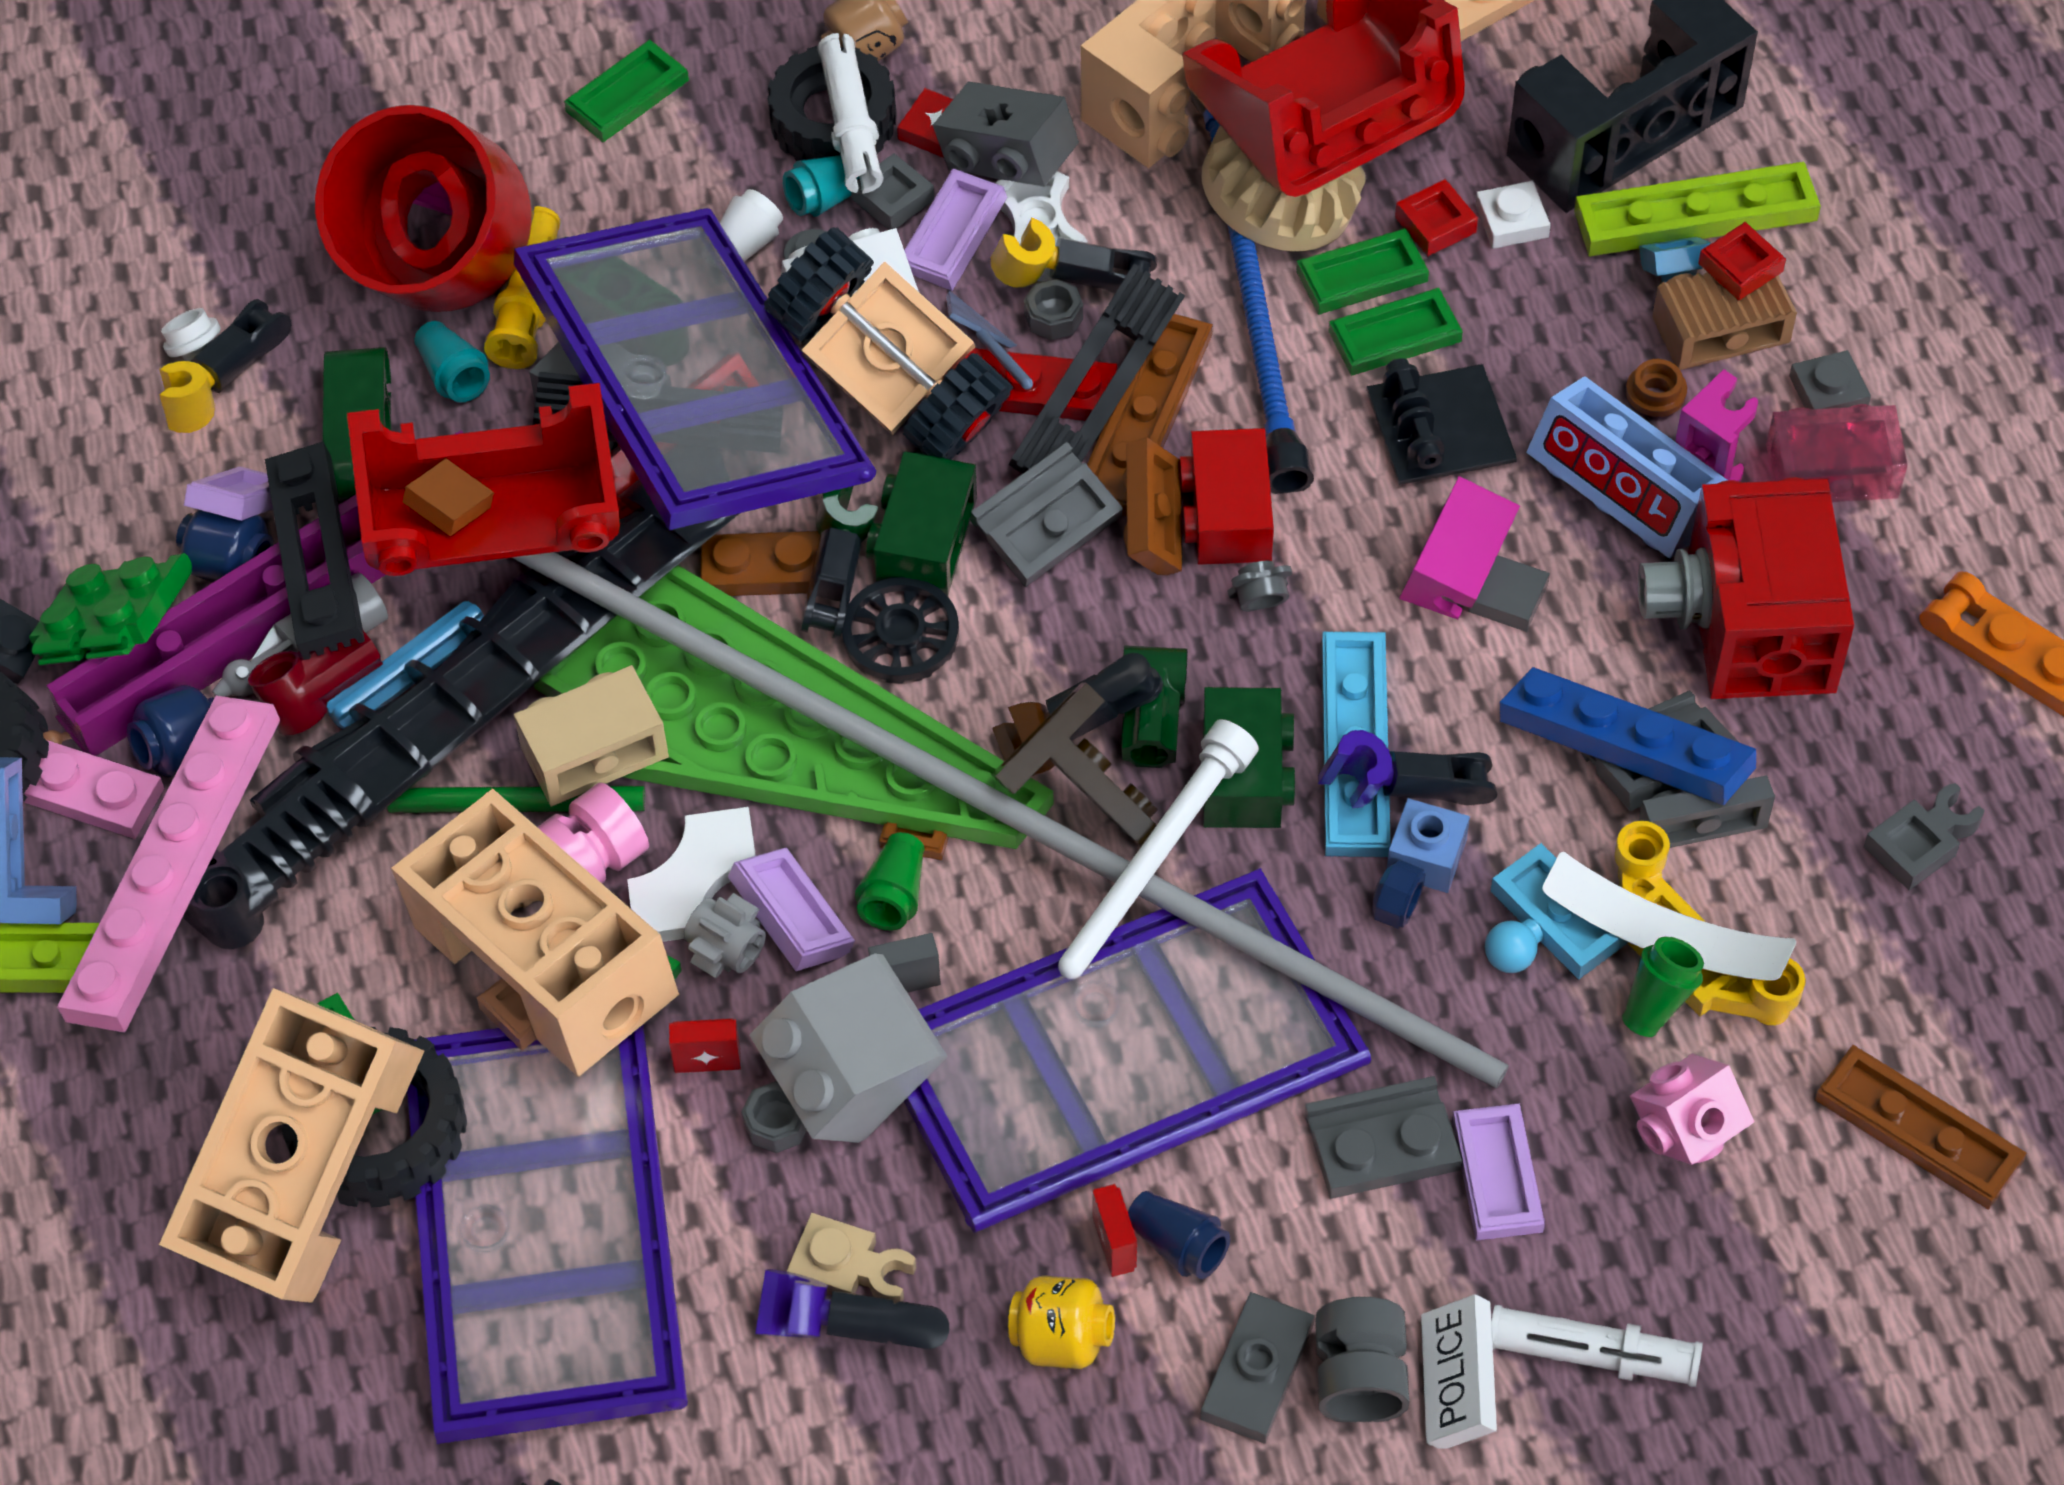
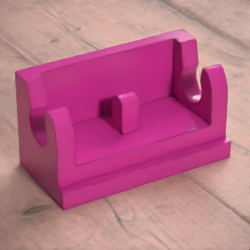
[1675,369,1758,481]
[1399,476,1520,620]

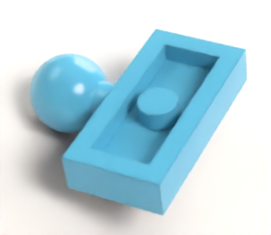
[1485,843,1628,980]

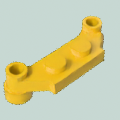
[1614,821,1806,1026]

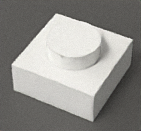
[1475,181,1550,249]

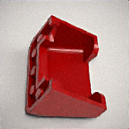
[1182,0,1465,197]
[347,383,620,576]

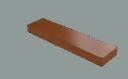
[1087,314,1213,516]

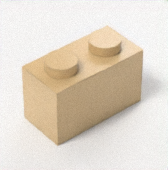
[514,665,669,807]

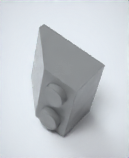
[749,953,948,1143]

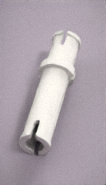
[818,33,883,193]
[1491,1305,1703,1387]

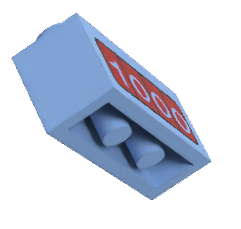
[1526,376,1727,559]

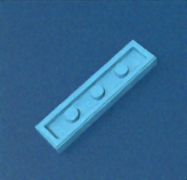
[1322,632,1391,857]

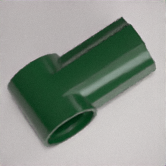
[1121,645,1188,768]

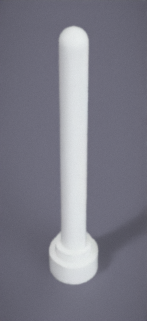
[1058,719,1259,979]

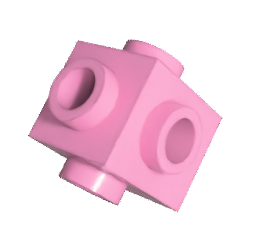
[1630,1054,1754,1165]

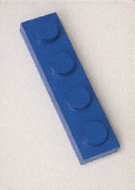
[1499,667,1756,806]

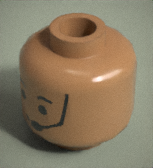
[820,0,908,61]

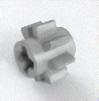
[684,893,766,978]

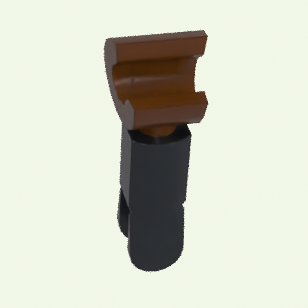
[992,653,1163,776]

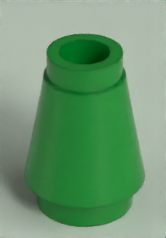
[855,832,925,931]
[1622,936,1704,1037]

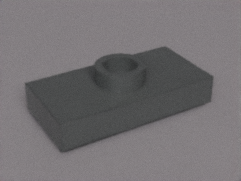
[1200,1292,1315,1444]

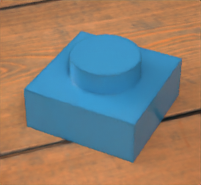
[1639,237,1711,282]

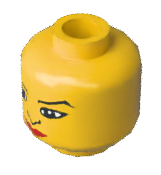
[1008,1275,1115,1369]

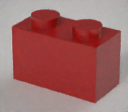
[1179,428,1274,565]

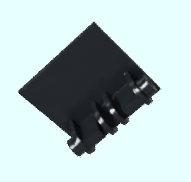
[1366,358,1517,485]

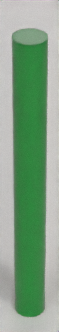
[387,786,645,813]

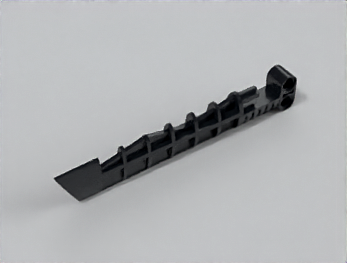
[182,448,740,949]

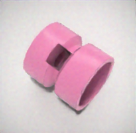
[538,782,649,884]

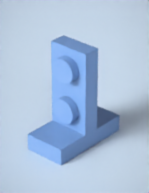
[0,757,77,924]

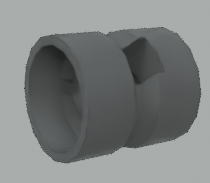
[1315,1297,1409,1422]

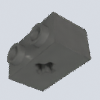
[933,81,1079,187]

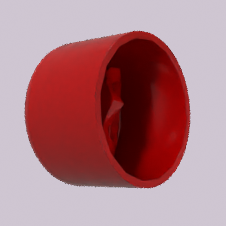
[315,105,532,312]

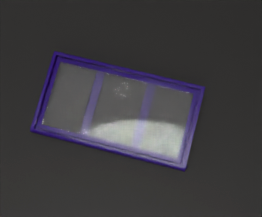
[514,208,876,530]
[904,868,1371,1233]
[407,1024,688,1444]

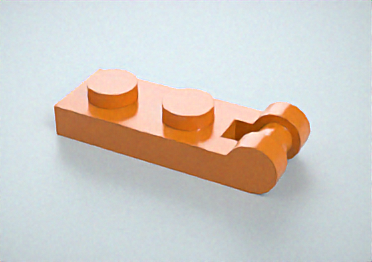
[1919,571,2064,717]

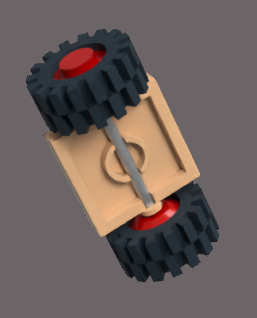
[764,227,1013,460]

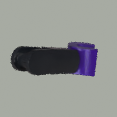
[1318,730,1498,809]
[755,1269,950,1349]

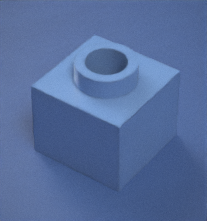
[1387,798,1470,893]

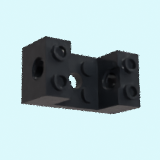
[1506,0,1758,213]

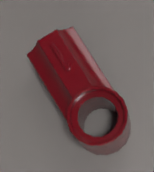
[248,630,383,736]

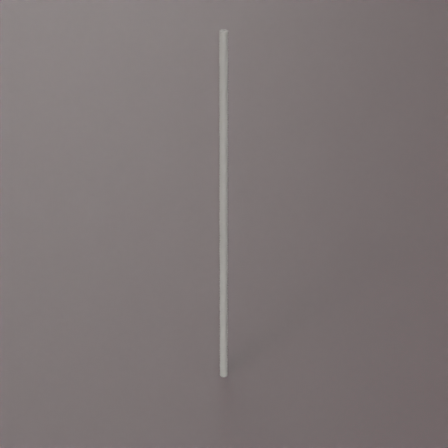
[512,552,1509,1089]

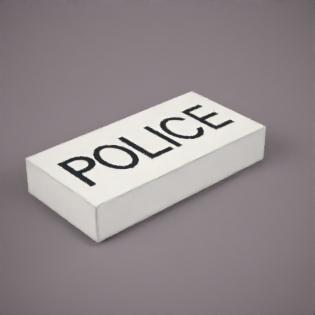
[1421,1294,1497,1448]

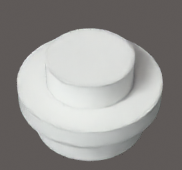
[161,308,221,361]

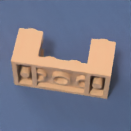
[1081,0,1307,169]
[391,789,679,1077]
[159,988,424,1303]

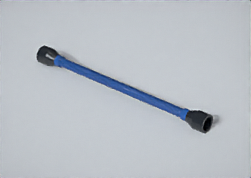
[1189,88,1314,494]

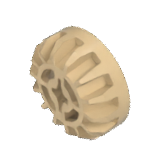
[1202,126,1365,251]

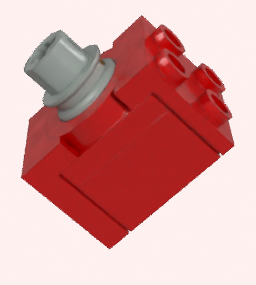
[1638,477,1855,699]

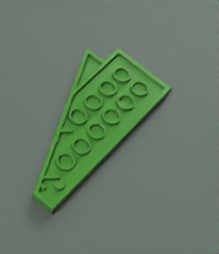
[534,565,1054,849]

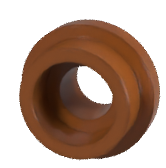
[1626,359,1687,417]

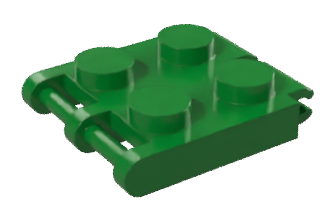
[29,553,192,666]

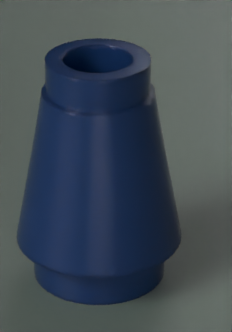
[1128,1190,1230,1279]

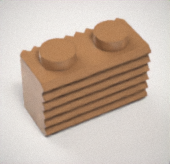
[1652,272,1797,370]

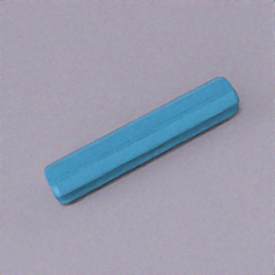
[327,601,484,730]

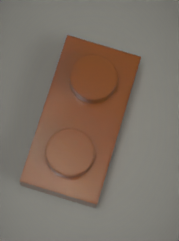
[1123,437,1182,575]
[701,531,820,596]

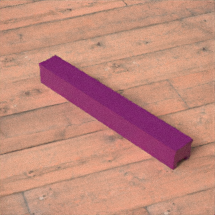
[46,430,464,756]

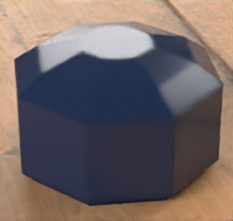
[1372,860,1426,929]

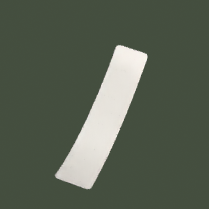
[1542,852,1797,981]

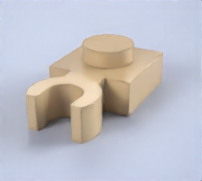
[787,1213,916,1303]

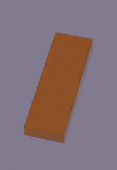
[1815,1044,2027,1210]

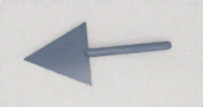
[946,290,1033,390]

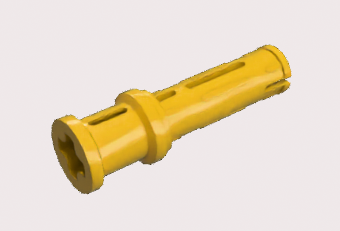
[484,206,560,369]

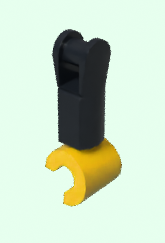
[991,217,1158,293]
[159,299,291,433]

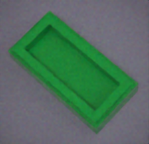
[564,39,689,143]
[1296,228,1429,315]
[1328,288,1463,376]

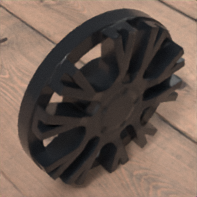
[842,577,959,684]

